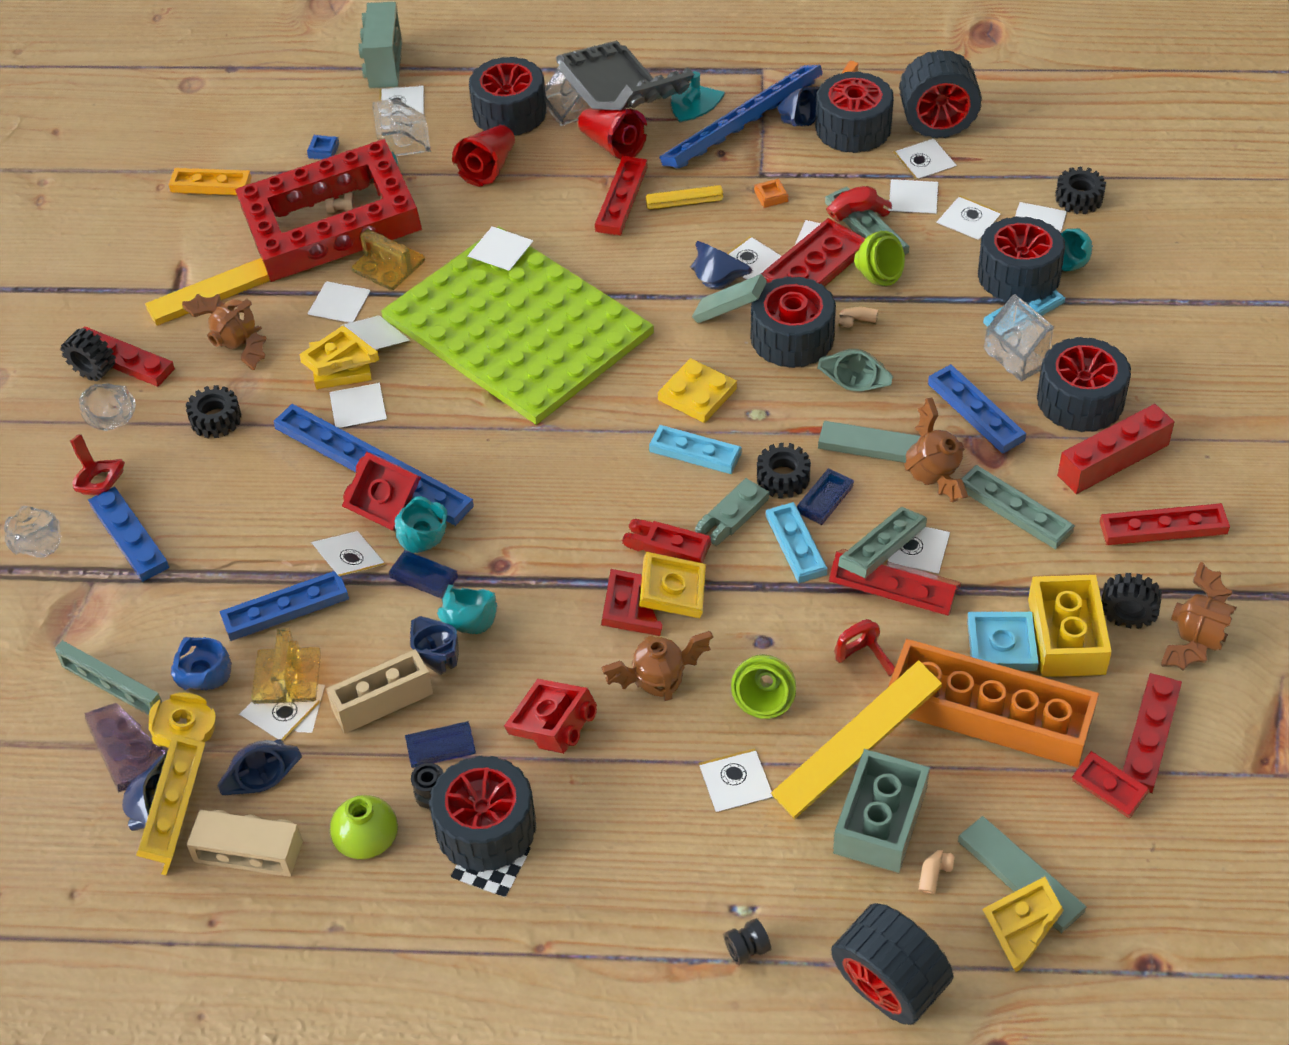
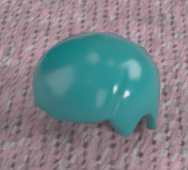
[1061,228,1093,271]

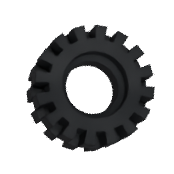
[1055,167,1106,214]
[60,328,116,381]
[186,385,242,438]
[757,443,811,498]
[1101,573,1162,629]

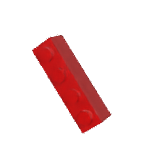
[1057,404,1175,495]

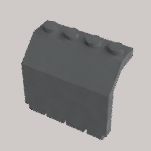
[556,41,695,110]

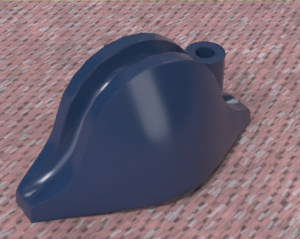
[777,87,819,126]
[690,241,753,289]
[410,616,459,675]
[217,739,302,796]
[122,753,167,831]

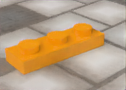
[168,168,252,195]

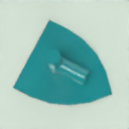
[671,71,725,123]

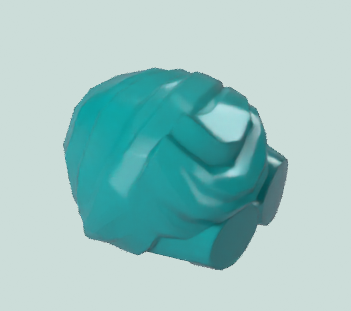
[395,496,448,553]
[437,584,497,634]

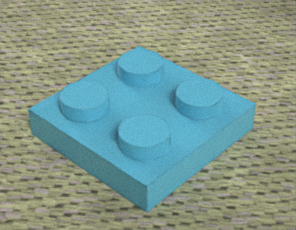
[967,612,1038,671]

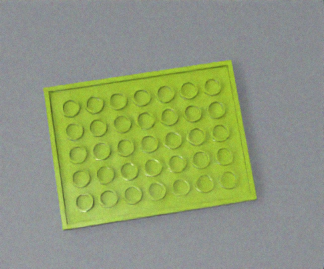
[381,226,654,425]

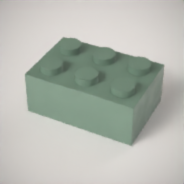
[359,2,402,88]
[833,749,930,873]

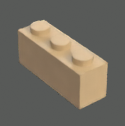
[326,649,433,734]
[187,810,303,877]

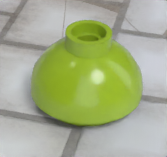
[854,231,905,286]
[731,655,796,719]
[330,795,398,859]

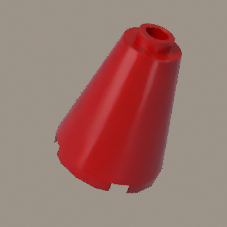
[578,108,647,160]
[452,125,515,187]

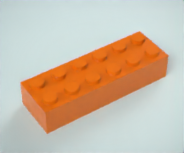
[888,639,1099,768]

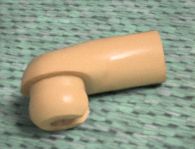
[838,306,878,328]
[918,850,955,894]

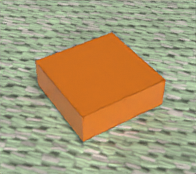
[754,179,788,208]

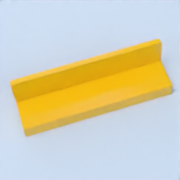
[136,734,205,876]

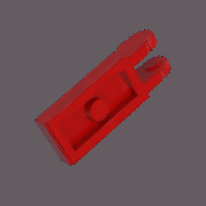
[622,518,711,563]

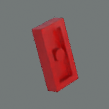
[1072,751,1149,819]

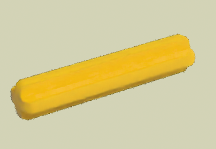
[646,185,723,210]

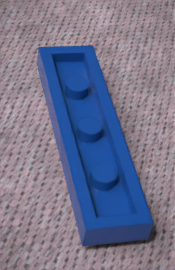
[928,364,1026,454]
[88,486,170,582]
[219,571,349,641]

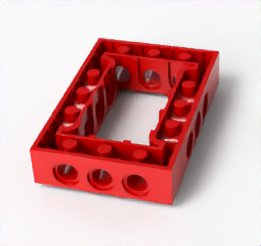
[235,139,422,282]

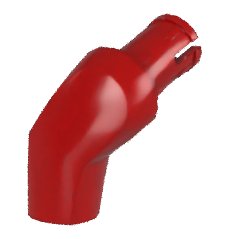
[826,186,892,223]

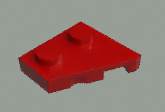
[601,569,662,636]

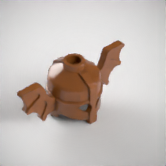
[182,294,266,370]
[904,397,968,502]
[1161,562,1237,671]
[601,631,713,701]

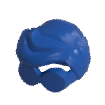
[171,637,232,690]

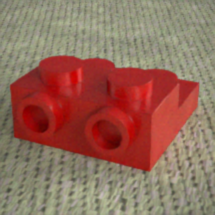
[342,452,421,531]
[504,679,597,754]

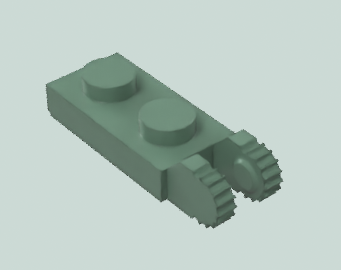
[695,478,769,546]

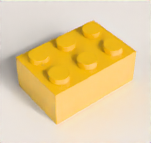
[1028,575,1112,677]

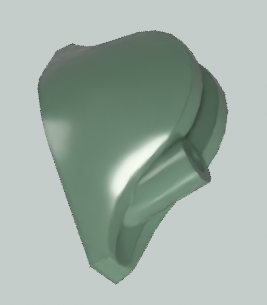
[817,349,893,391]

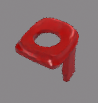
[70,434,125,495]
[834,619,895,676]

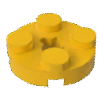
[149,692,216,748]

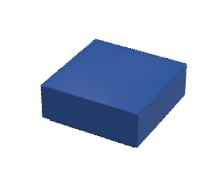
[307,135,339,159]

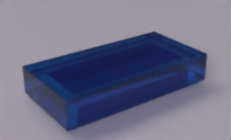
[797,468,854,525]
[389,550,458,599]
[405,721,476,768]

